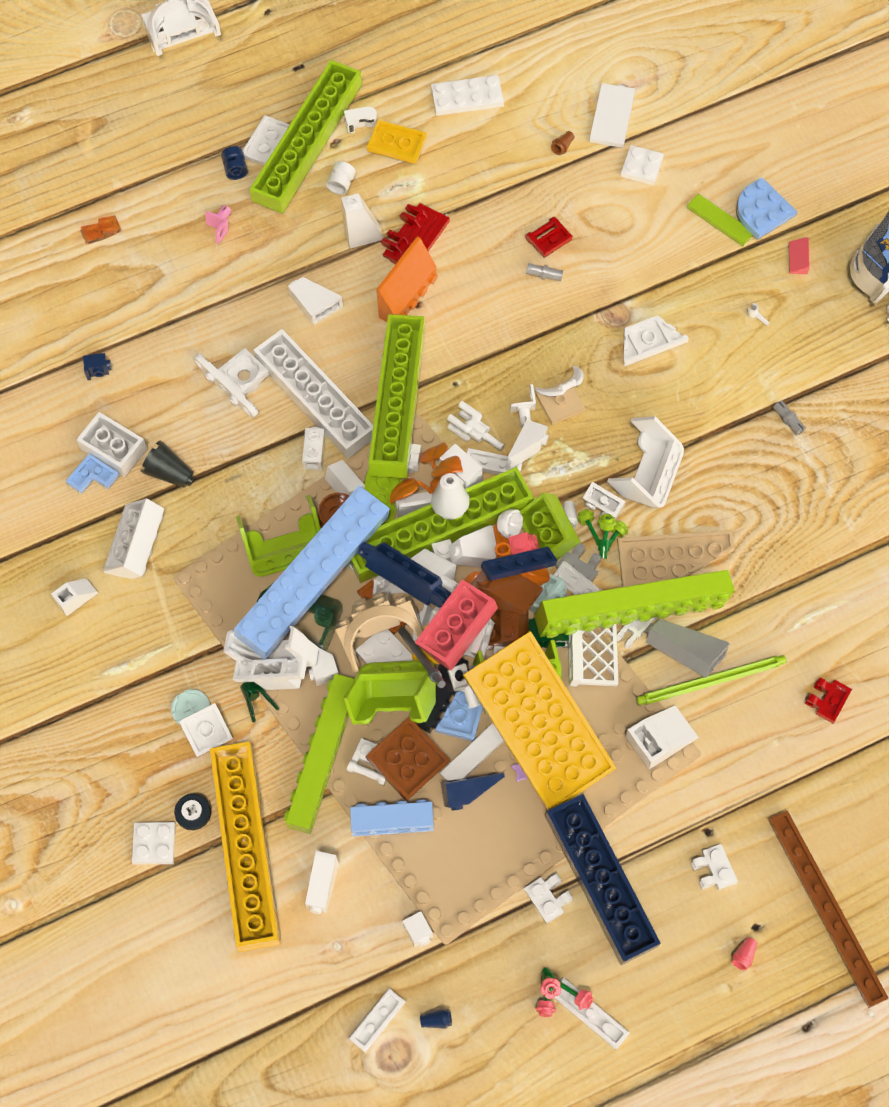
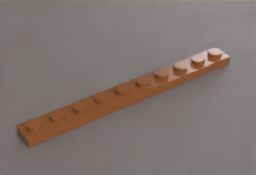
[768,810,889,1008]

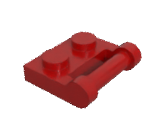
[525,216,573,258]

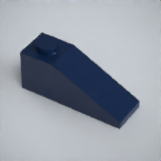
[441,772,505,811]

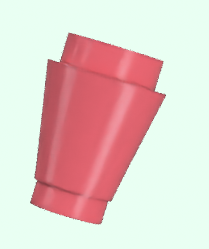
[732,937,758,971]

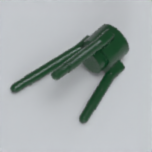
[240,682,279,723]

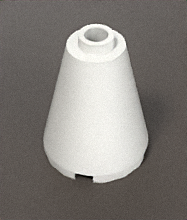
[431,473,469,519]

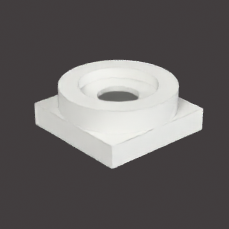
[218,348,270,395]

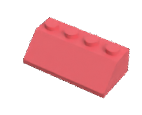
[415,579,498,671]

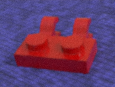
[805,677,852,724]

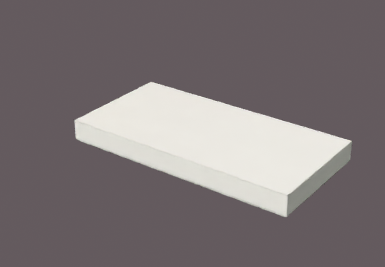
[589,83,635,148]

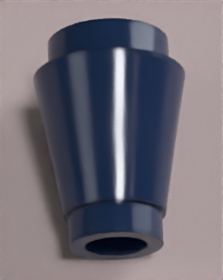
[420,1007,452,1029]

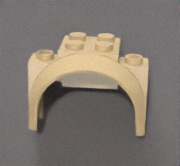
[336,591,424,673]

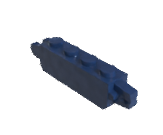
[358,542,451,608]

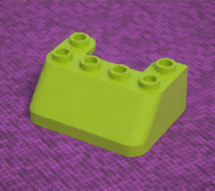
[343,660,436,725]

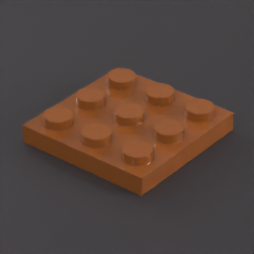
[365,717,450,801]

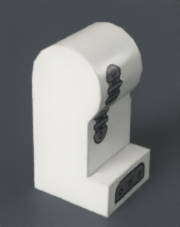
[344,107,377,134]

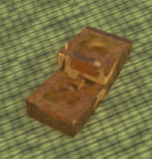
[81,215,121,245]

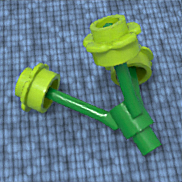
[577,509,628,559]

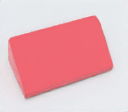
[789,237,810,274]

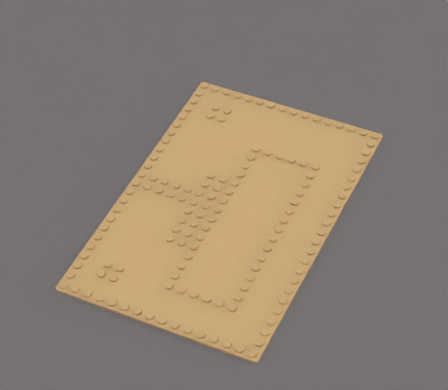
[173,415,701,945]

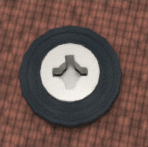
[174,794,211,831]

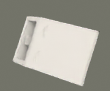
[626,706,699,769]

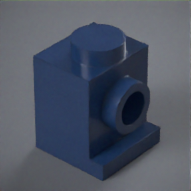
[83,353,112,380]

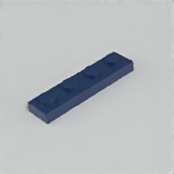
[481,547,558,581]

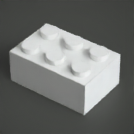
[76,412,147,477]

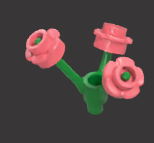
[535,968,594,1017]

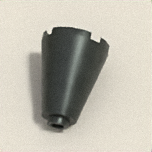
[140,440,195,488]

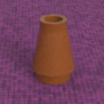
[551,131,575,155]

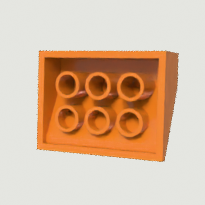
[376,237,438,322]

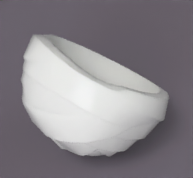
[496,509,523,539]

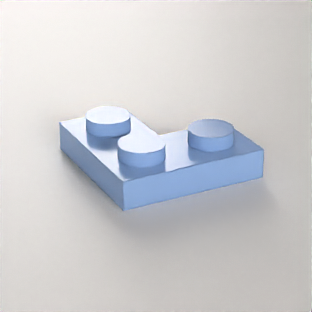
[66,453,120,494]

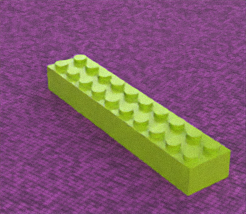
[250,60,362,214]
[368,314,425,478]
[350,467,534,583]
[534,570,735,638]

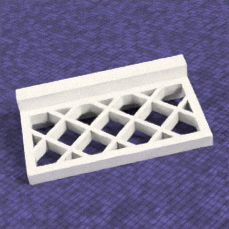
[568,624,618,687]

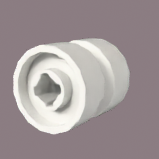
[326,161,356,195]

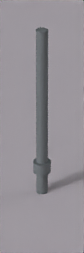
[398,627,446,688]

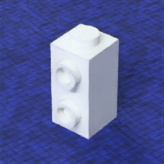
[302,427,325,470]
[325,460,365,496]

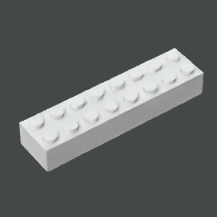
[253,329,373,459]

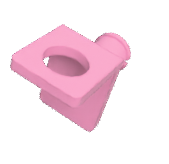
[205,205,232,244]

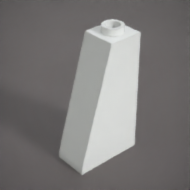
[341,193,384,249]

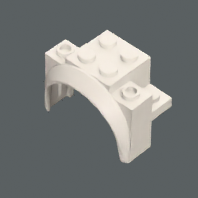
[141,0,221,56]
[372,549,459,616]
[223,626,319,690]

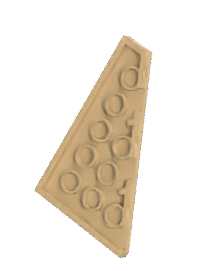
[617,530,735,587]

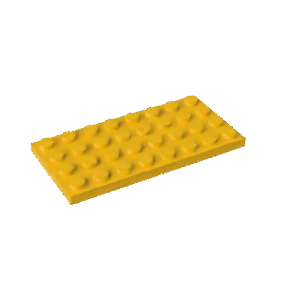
[463,631,617,810]

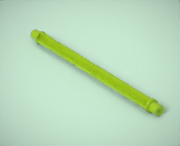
[636,655,787,706]

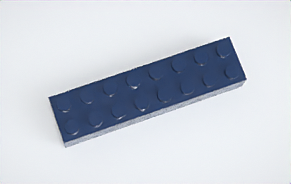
[545,794,661,965]

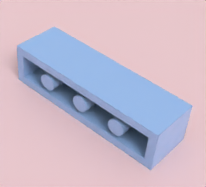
[350,800,434,837]

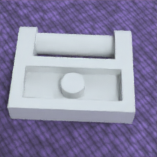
[347,738,387,786]

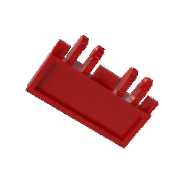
[381,203,450,264]

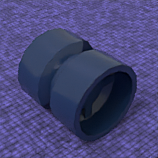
[221,146,248,180]

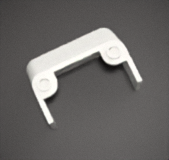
[607,416,684,508]

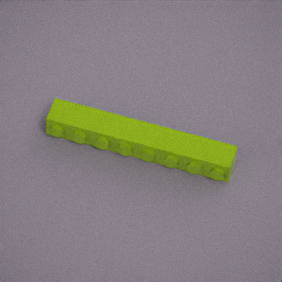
[284,674,354,834]

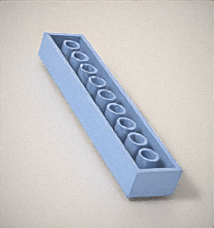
[234,486,390,660]

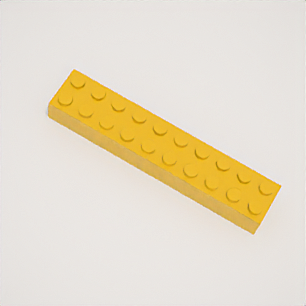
[210,741,280,952]

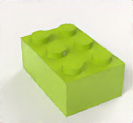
[520,492,581,560]

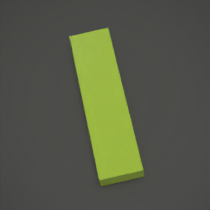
[687,193,753,247]

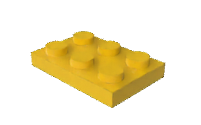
[367,120,427,164]

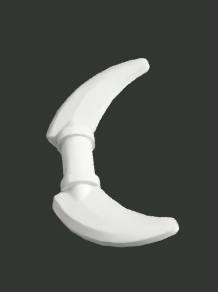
[535,366,584,396]

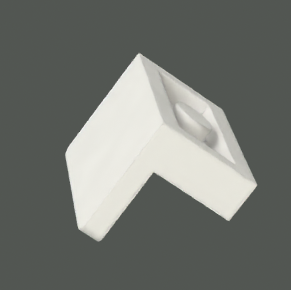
[394,492,432,517]

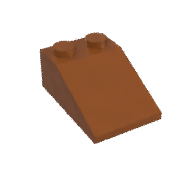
[471,570,543,615]

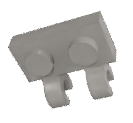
[556,543,601,582]

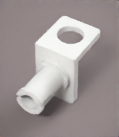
[510,384,536,427]
[448,664,481,708]

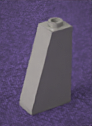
[646,619,730,678]

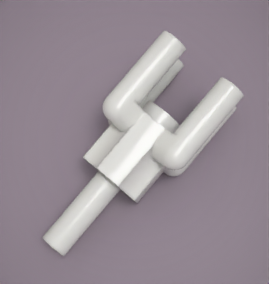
[447,401,505,451]

